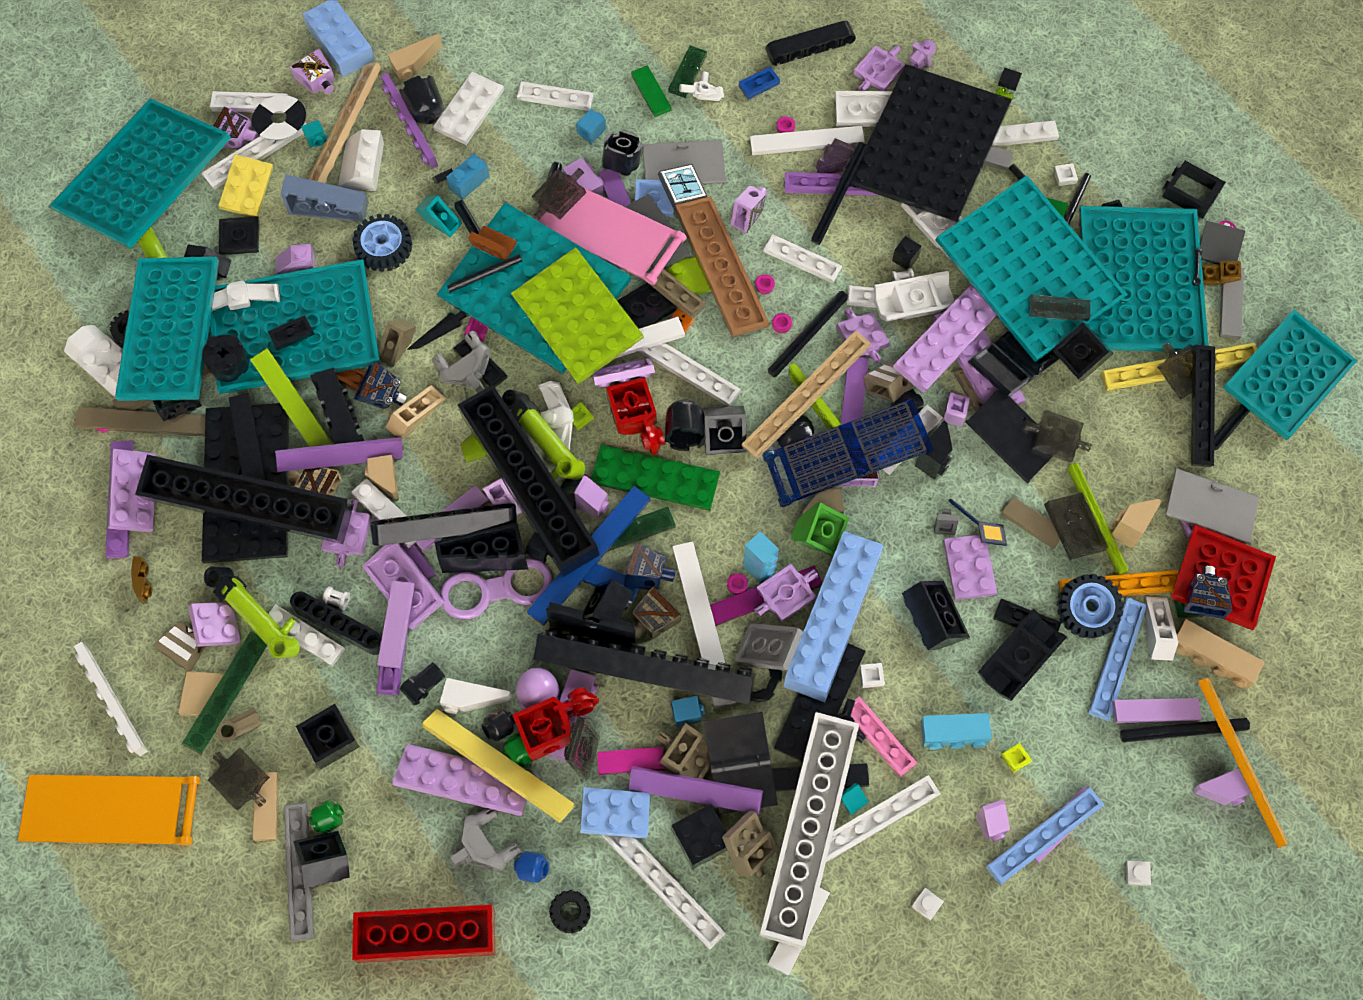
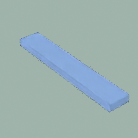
[1088,597,1147,721]
[986,787,1104,885]

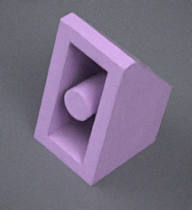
[275,244,315,275]
[574,476,610,518]
[1193,769,1251,807]
[975,799,1010,842]

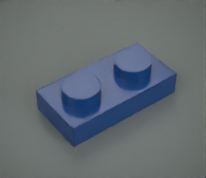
[738,66,780,100]

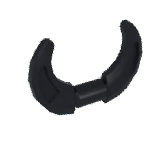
[751,669,782,703]

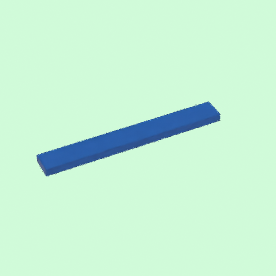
[527,486,650,626]

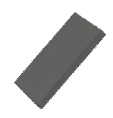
[626,194,690,270]

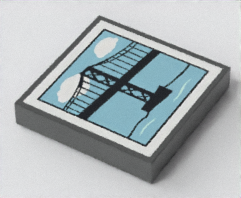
[657,164,707,207]

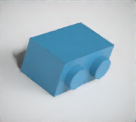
[446,153,490,200]

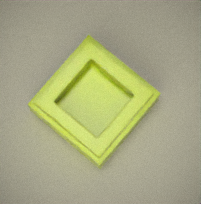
[1001,742,1032,773]

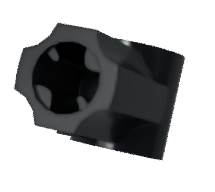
[400,662,445,705]

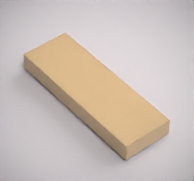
[253,772,278,841]

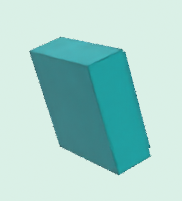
[841,783,869,815]

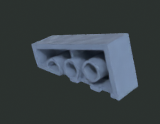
[281,174,369,222]

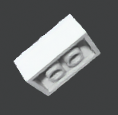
[338,129,384,191]

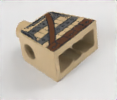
[288,467,342,496]

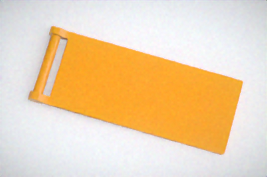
[18,775,200,845]

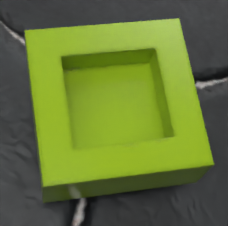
[571,402,594,431]

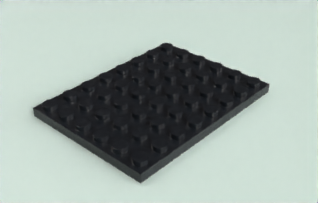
[850,64,1012,222]

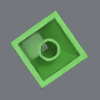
[790,502,849,556]

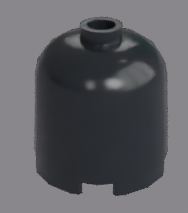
[399,75,444,124]
[665,399,706,451]

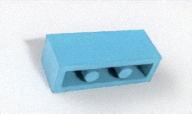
[743,531,779,584]
[920,713,992,750]

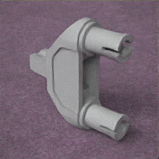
[432,331,490,393]
[450,808,522,872]

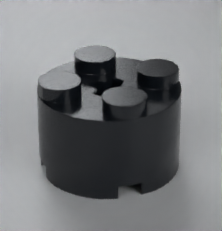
[602,131,643,176]
[202,335,249,382]

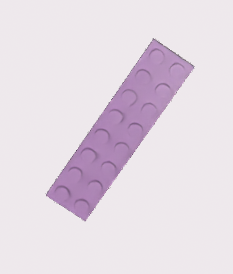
[893,284,997,393]

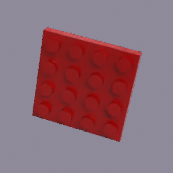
[1170,525,1276,631]

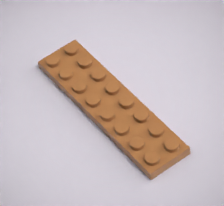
[675,196,769,337]

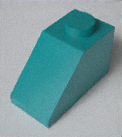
[415,195,462,237]

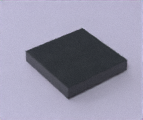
[219,216,259,255]

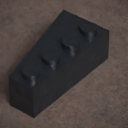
[310,367,365,444]
[434,522,529,573]

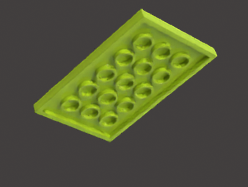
[511,247,644,385]

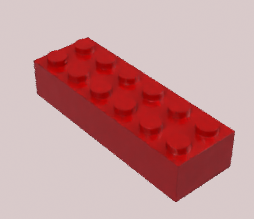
[352,904,496,963]

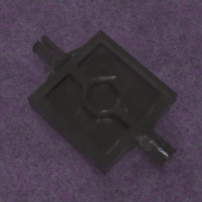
[532,167,587,220]
[1157,342,1192,400]
[1024,410,1092,462]
[208,747,270,811]

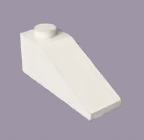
[1145,597,1178,661]
[440,678,512,714]

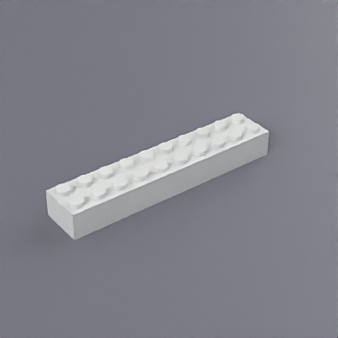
[759,712,859,949]

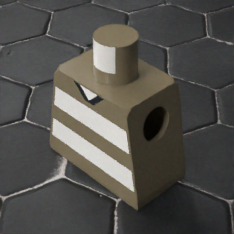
[863,362,912,402]
[153,622,206,672]

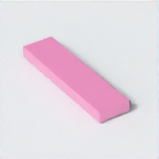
[842,696,917,777]

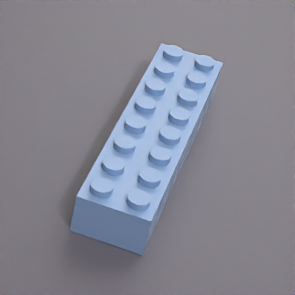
[784,531,884,702]

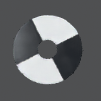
[252,95,306,140]

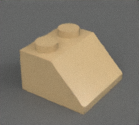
[1110,499,1162,549]

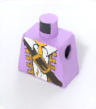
[290,49,335,94]

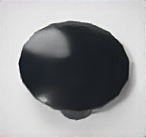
[777,415,814,450]

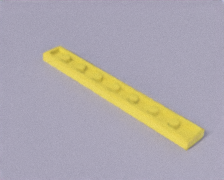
[1101,343,1257,391]
[422,709,574,823]

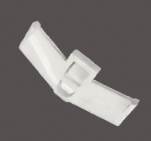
[212,281,280,311]
[538,381,574,461]

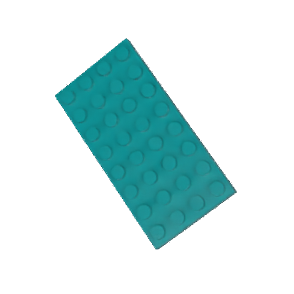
[115,257,219,401]

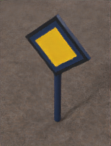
[949,499,1007,546]

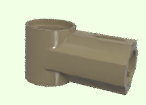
[217,708,262,741]

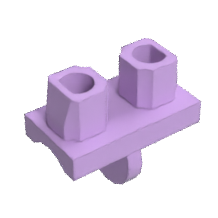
[909,40,936,69]

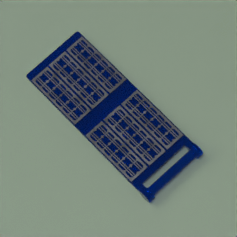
[762,399,933,507]

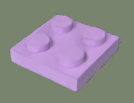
[188,602,241,647]

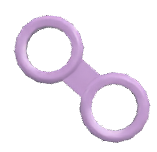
[440,558,553,620]

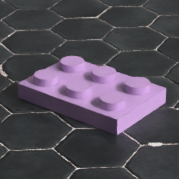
[591,358,655,387]
[943,535,997,600]

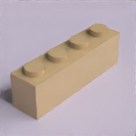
[1176,619,1265,689]

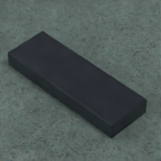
[453,339,508,387]
[993,598,1062,631]

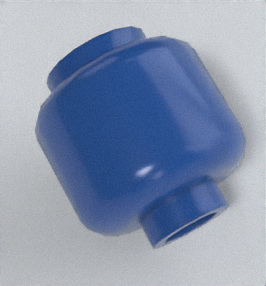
[514,851,549,883]

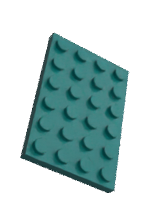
[1223,310,1358,441]

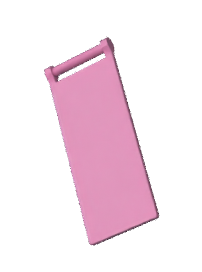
[535,179,687,285]

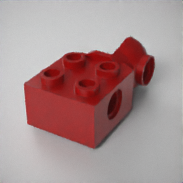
[606,377,665,456]
[512,687,600,761]

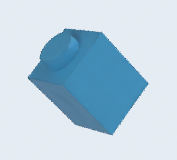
[576,109,606,143]
[671,696,705,727]

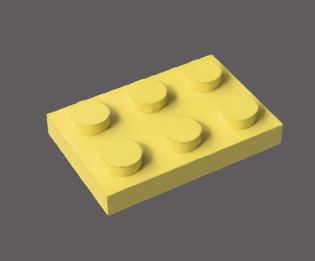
[218,154,273,217]

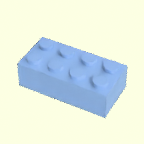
[302,0,375,77]

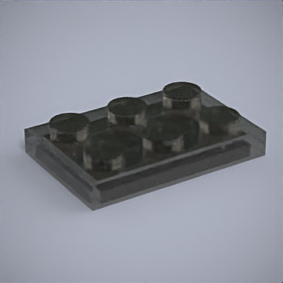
[1044,493,1108,560]
[564,716,601,779]

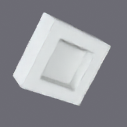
[1053,163,1078,186]
[860,663,885,688]
[1126,860,1151,886]
[911,888,944,921]

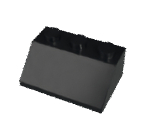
[902,581,970,650]

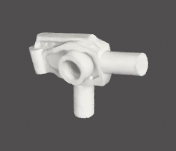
[679,71,724,101]

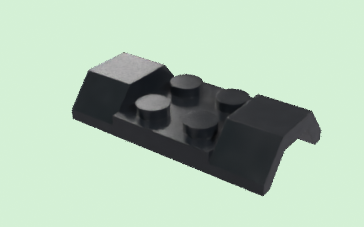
[977,608,1067,701]

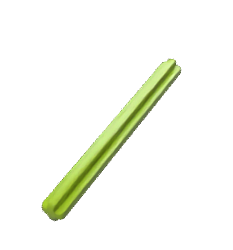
[1067,463,1128,575]

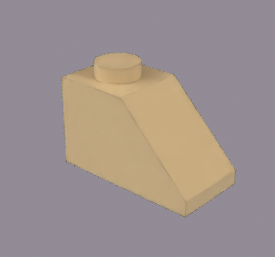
[364,455,399,500]

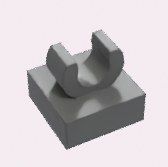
[934,509,958,535]

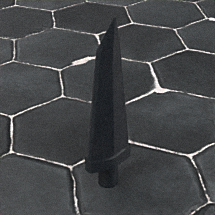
[407,311,467,350]

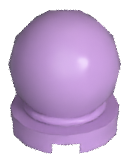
[515,668,560,710]

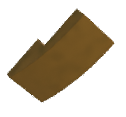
[1202,261,1241,286]
[131,556,153,604]

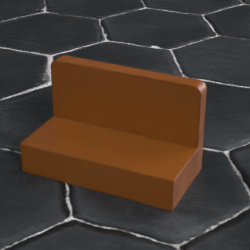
[468,226,517,261]

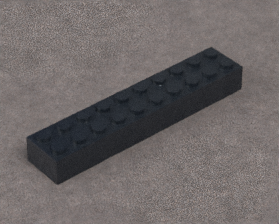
[457,385,600,577]
[135,454,354,544]
[533,628,756,704]

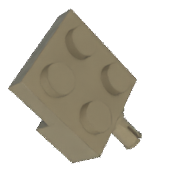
[657,723,710,779]
[722,811,777,878]

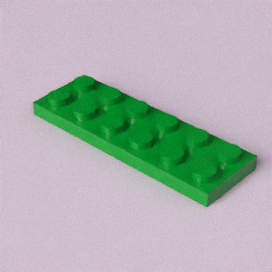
[591,445,720,511]

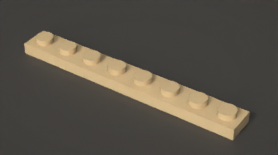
[308,62,381,183]
[742,330,871,460]

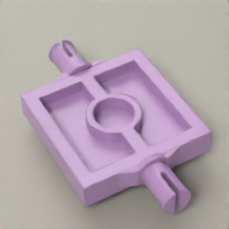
[853,45,905,91]
[836,308,890,364]
[321,499,372,568]
[754,564,818,623]

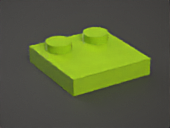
[666,257,711,295]

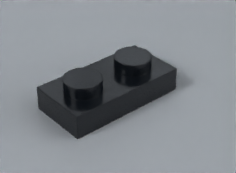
[268,315,314,351]

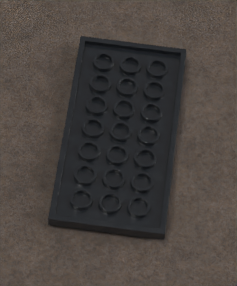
[202,403,289,564]

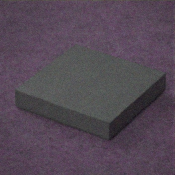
[1200,221,1245,265]

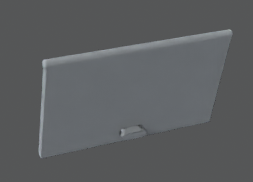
[643,140,726,184]
[1165,468,1259,544]

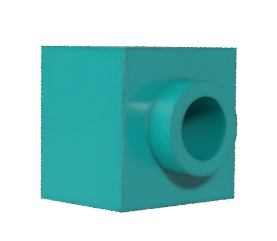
[301,120,327,148]

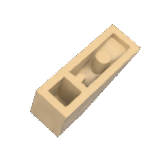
[388,33,442,81]
[386,385,446,440]

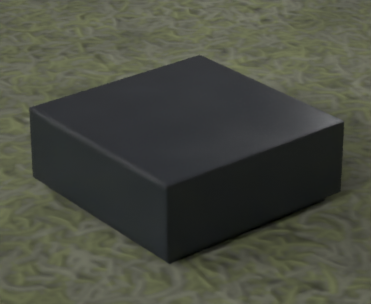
[998,67,1022,91]
[432,168,453,184]

